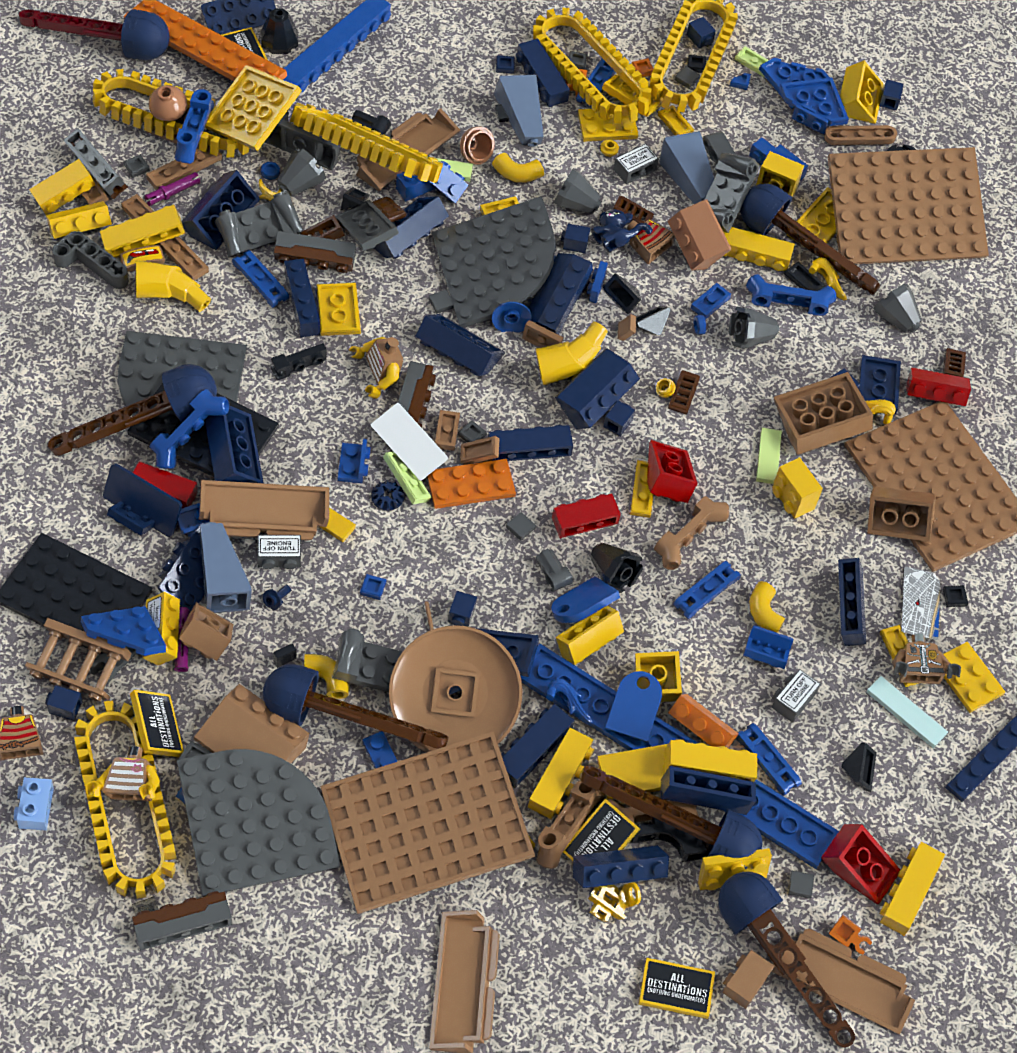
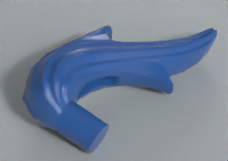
[546,679,594,725]

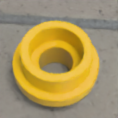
[600,140,619,157]
[656,378,676,398]

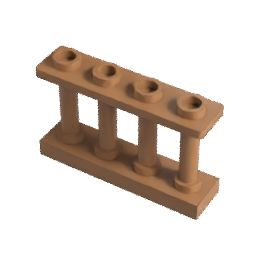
[25,618,132,702]

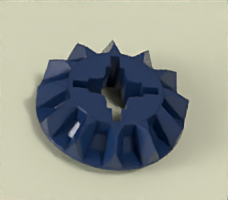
[371,480,405,511]

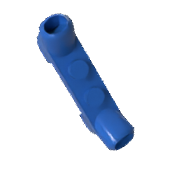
[174,89,214,164]
[746,274,836,316]
[149,389,229,469]

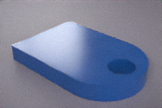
[551,576,620,623]
[605,671,662,743]

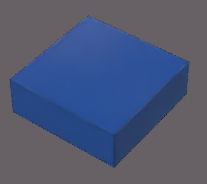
[360,574,387,600]

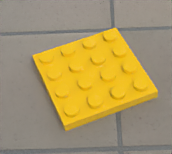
[205,65,302,151]

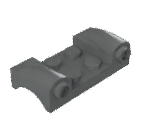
[265,110,340,170]
[704,152,760,233]
[214,191,303,258]
[332,628,402,693]

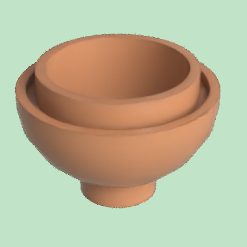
[149,85,187,121]
[460,126,495,164]

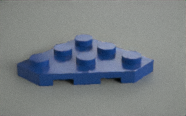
[759,58,830,109]
[779,77,849,126]
[81,606,166,656]

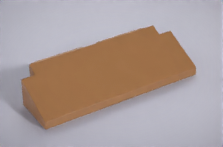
[356,108,460,191]
[199,480,329,540]
[429,910,500,1053]
[772,929,915,1035]

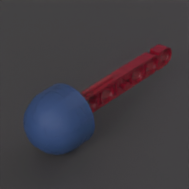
[19,9,170,60]

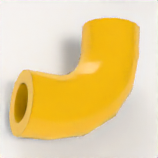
[492,153,544,183]
[749,581,786,633]
[304,654,349,699]

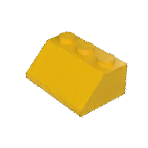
[840,60,884,124]

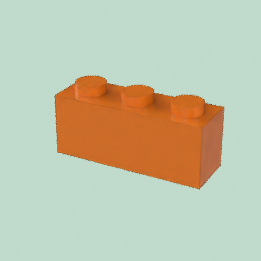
[668,694,739,748]

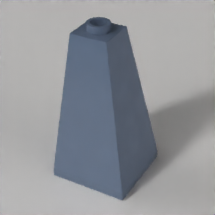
[494,75,544,147]
[659,131,714,204]
[200,522,252,613]

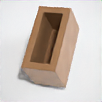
[722,950,775,1009]

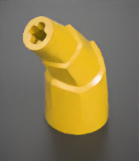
[135,261,211,312]
[535,321,608,386]

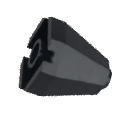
[261,8,298,54]
[591,543,643,593]

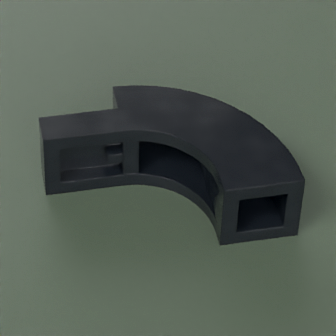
[631,817,707,862]

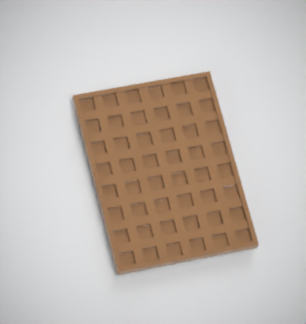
[827,147,989,264]
[844,402,1017,572]
[320,732,535,914]

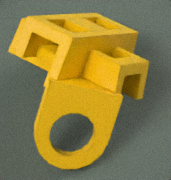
[588,882,641,922]

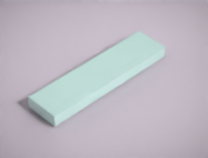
[866,676,948,749]

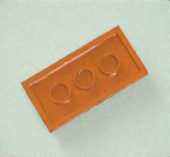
[427,459,516,509]

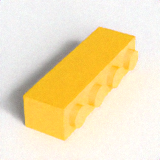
[100,205,185,258]
[723,227,795,271]
[528,728,594,820]
[664,739,757,782]
[879,842,945,936]

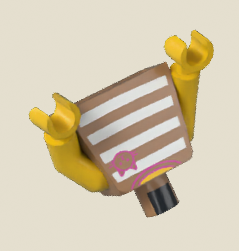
[349,337,403,399]
[85,746,160,801]

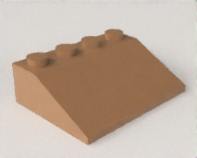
[774,372,873,455]
[194,684,310,763]

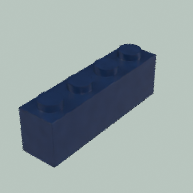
[516,38,570,107]
[284,258,320,338]
[488,425,573,461]
[838,558,866,646]
[501,704,575,788]
[661,766,756,815]
[573,845,669,888]

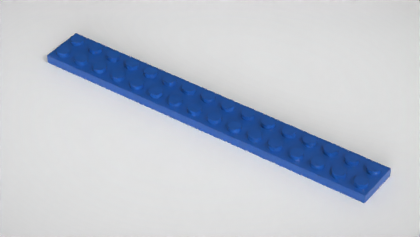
[520,644,839,869]

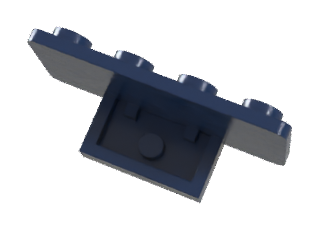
[201,0,276,35]
[103,463,182,537]
[158,524,205,613]

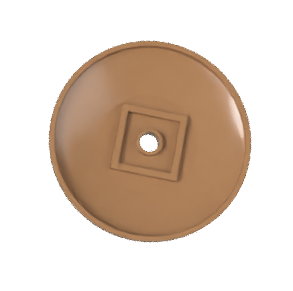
[389,625,522,752]

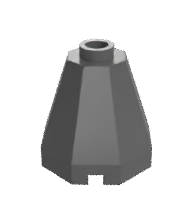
[277,148,326,196]
[553,168,602,213]
[873,284,922,333]
[728,306,779,348]

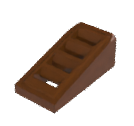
[613,195,654,224]
[372,196,406,222]
[300,215,345,240]
[942,348,966,377]
[668,370,700,415]

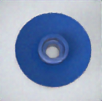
[492,302,532,333]

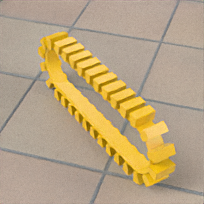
[648,0,738,113]
[533,7,651,124]
[93,69,249,158]
[290,103,443,183]
[74,701,176,899]

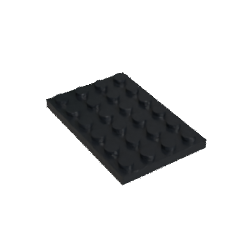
[127,383,279,477]
[0,533,153,654]

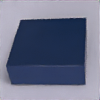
[496,55,515,74]

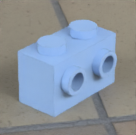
[14,777,54,831]

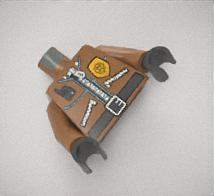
[892,633,961,684]

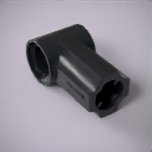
[351,110,391,135]

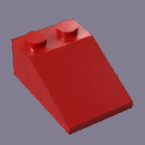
[647,440,698,503]
[821,824,901,904]

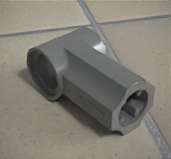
[536,548,573,592]

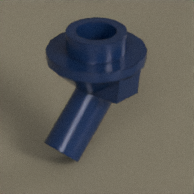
[263,584,292,610]

